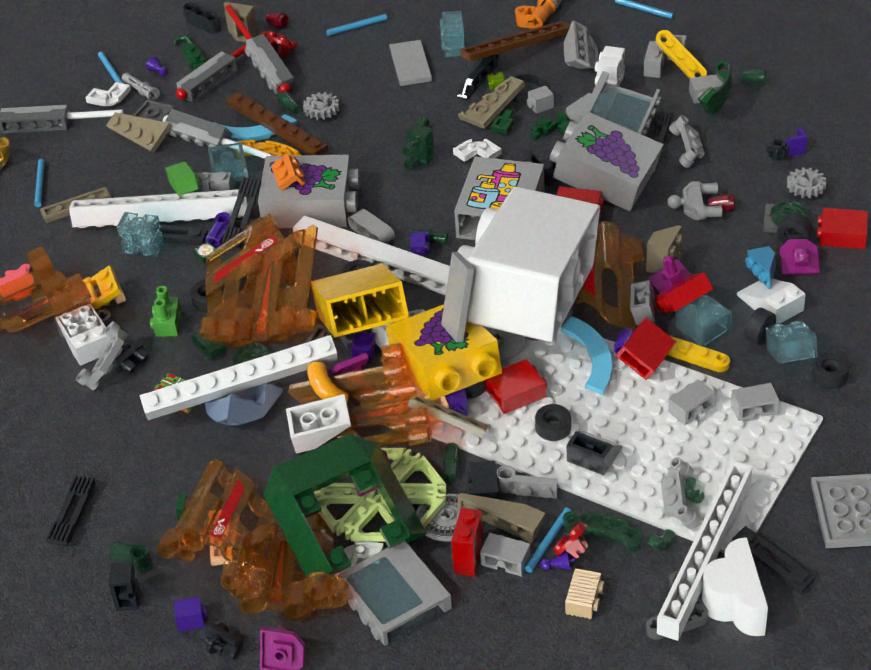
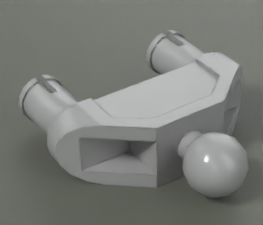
[667,181,722,220]

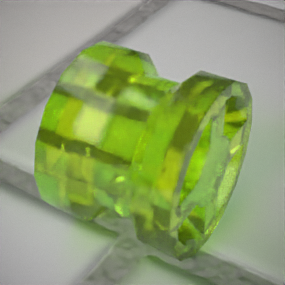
[488,72,505,91]

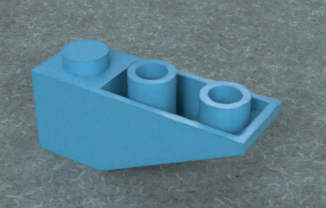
[745,246,776,288]

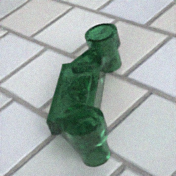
[563,510,642,553]

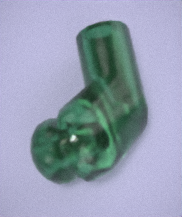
[685,477,705,504]
[648,529,675,550]

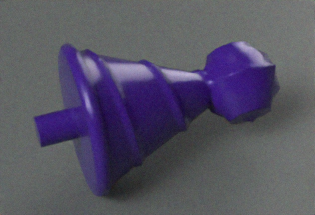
[146,56,167,76]
[540,551,575,571]

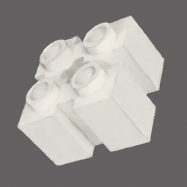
[595,46,625,87]

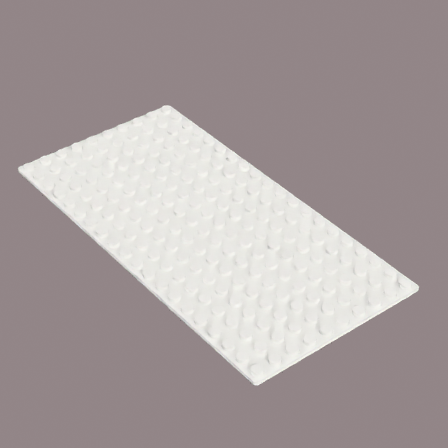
[376,327,823,554]

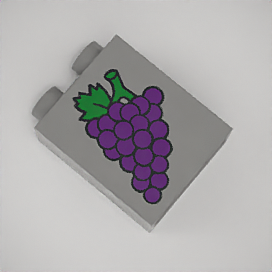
[550,111,664,211]
[258,155,360,229]

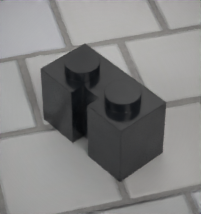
[467,460,499,500]
[108,562,140,611]

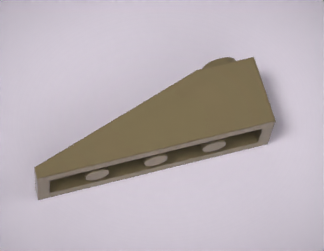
[457,493,545,543]

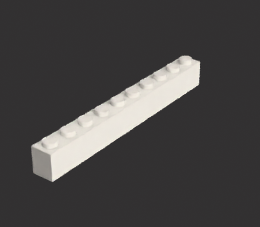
[69,190,249,228]
[293,215,450,295]
[139,335,338,420]
[657,461,752,641]

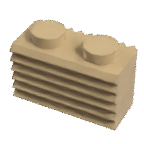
[565,568,605,619]

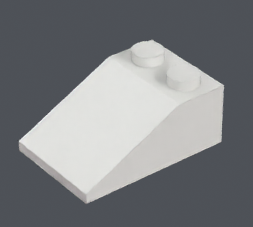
[737,279,806,326]
[286,394,351,454]

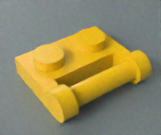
[83,265,122,309]

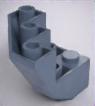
[205,382,283,426]

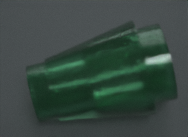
[741,68,767,85]
[277,91,300,114]

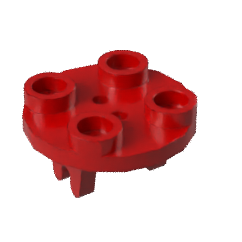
[266,30,298,57]
[553,521,589,558]

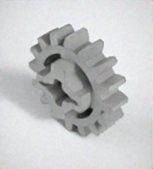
[303,92,340,120]
[787,167,826,198]

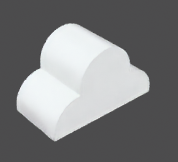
[702,537,768,636]

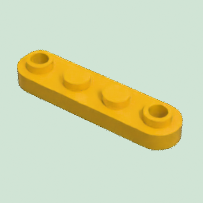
[655,30,707,79]
[667,335,730,372]

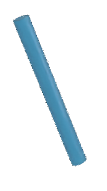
[615,0,674,19]
[326,14,387,36]
[98,52,124,84]
[34,159,45,207]
[525,507,572,573]

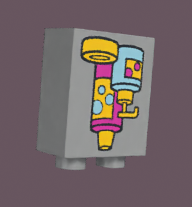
[454,156,545,240]

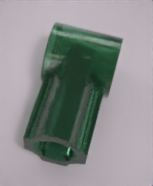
[109,541,153,573]

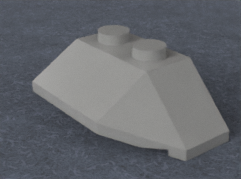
[563,20,599,69]

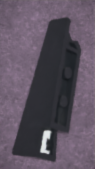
[455,54,499,101]

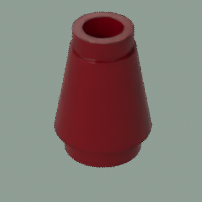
[266,13,289,28]
[708,194,735,211]

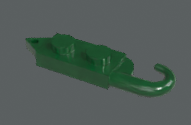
[173,36,206,69]

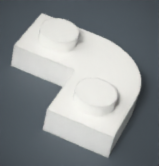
[86,82,131,106]
[453,139,502,162]
[332,541,384,579]

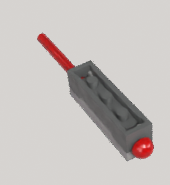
[225,5,293,95]
[176,31,267,103]

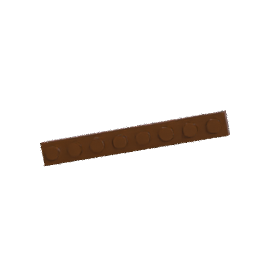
[460,21,570,62]
[226,92,328,155]

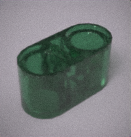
[191,326,227,360]

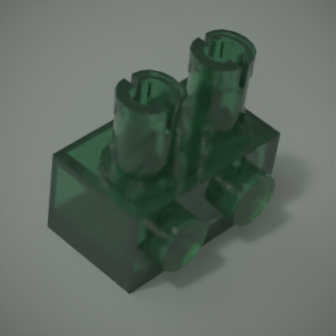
[402,124,434,170]

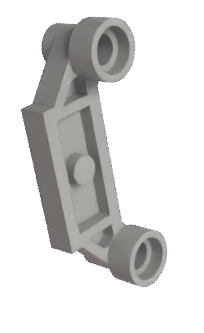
[669,115,705,168]
[76,321,128,390]
[661,457,700,529]

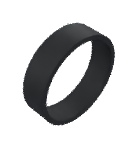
[512,73,544,103]

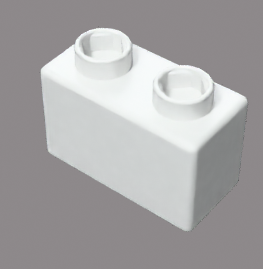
[458,187,600,342]

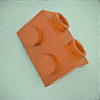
[271,153,305,191]

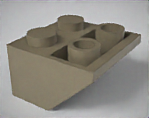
[224,2,258,42]
[646,225,684,274]

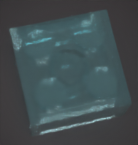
[208,142,248,182]
[676,294,732,347]
[766,321,817,363]

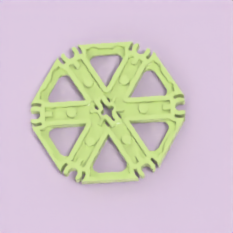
[314,448,446,542]

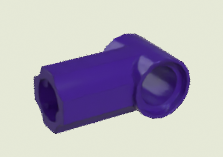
[206,212,231,248]

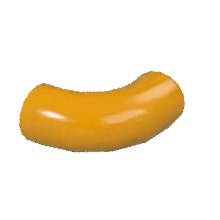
[307,362,348,403]

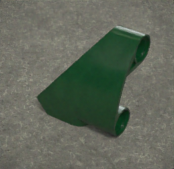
[698,61,732,114]

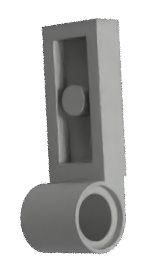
[497,465,558,499]

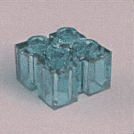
[440,11,465,57]
[117,212,164,257]

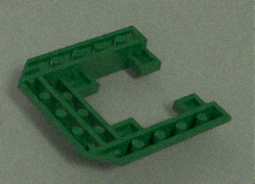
[263,434,427,588]

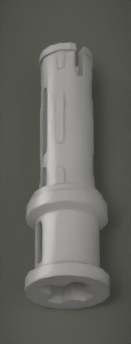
[122,73,160,101]

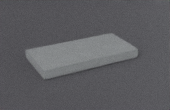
[389,40,432,86]
[441,252,475,342]

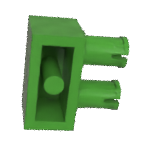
[165,161,199,196]
[150,286,181,337]

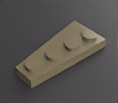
[458,77,525,129]
[106,112,172,153]

